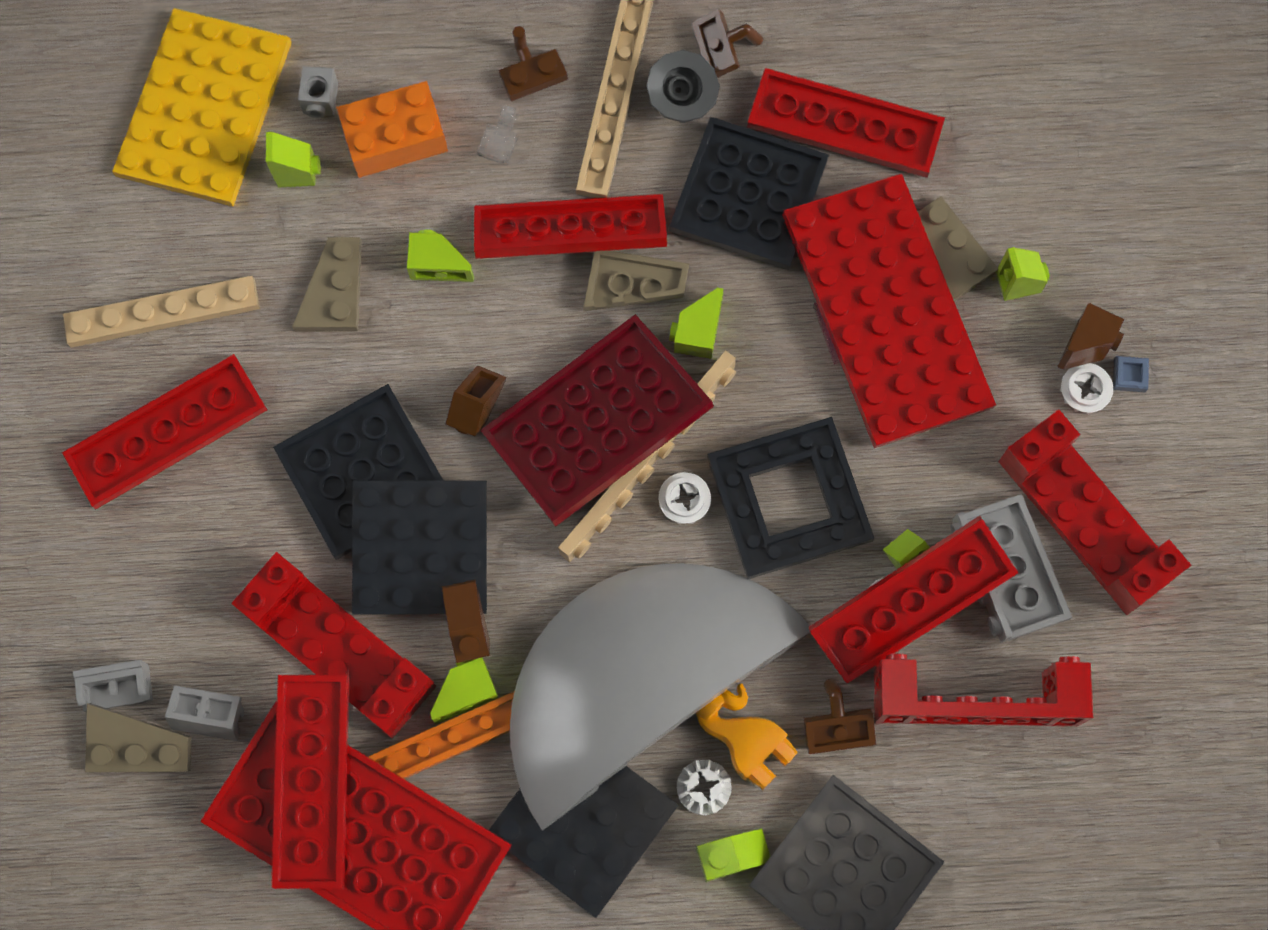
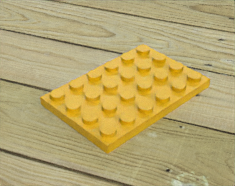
[112,8,292,207]

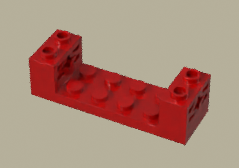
[998,409,1192,616]
[231,552,437,739]
[874,654,1093,727]

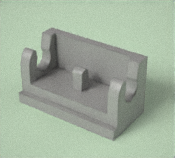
[73,660,153,712]
[165,685,244,741]

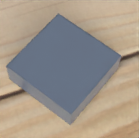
[1113,356,1149,393]

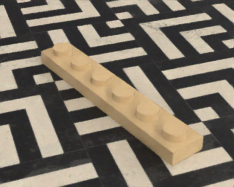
[63,276,260,348]

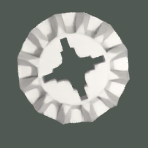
[1060,363,1113,415]
[658,472,711,524]
[677,760,731,815]

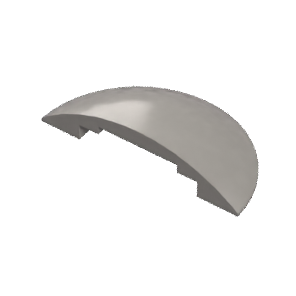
[510,563,810,831]

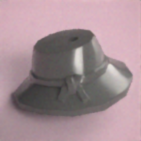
[646,50,720,123]

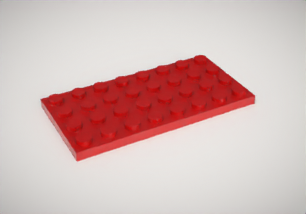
[783,173,996,449]
[200,701,512,930]

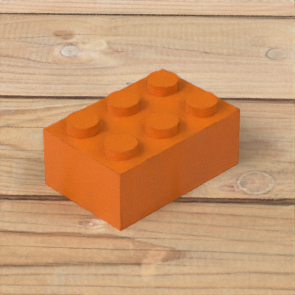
[336,81,448,178]

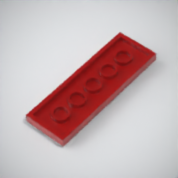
[747,68,945,178]
[474,194,667,259]
[62,354,268,510]
[808,515,1018,684]
[271,675,349,889]

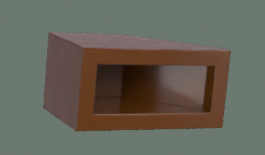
[1057,303,1124,370]
[445,365,507,436]
[442,580,490,663]

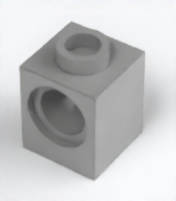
[298,66,339,118]

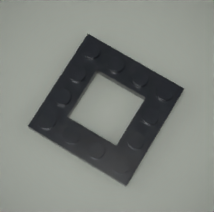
[707,417,875,580]

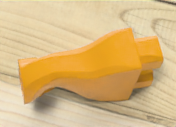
[696,683,798,790]

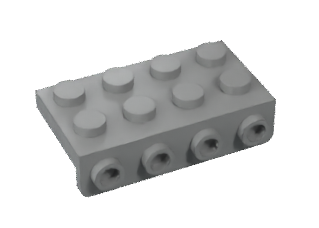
[950,494,1072,643]

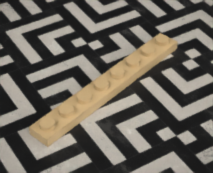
[576,0,653,198]
[558,350,736,563]

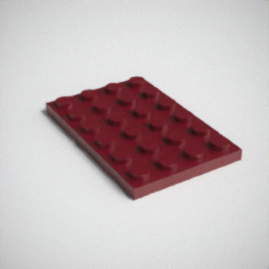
[480,314,714,527]

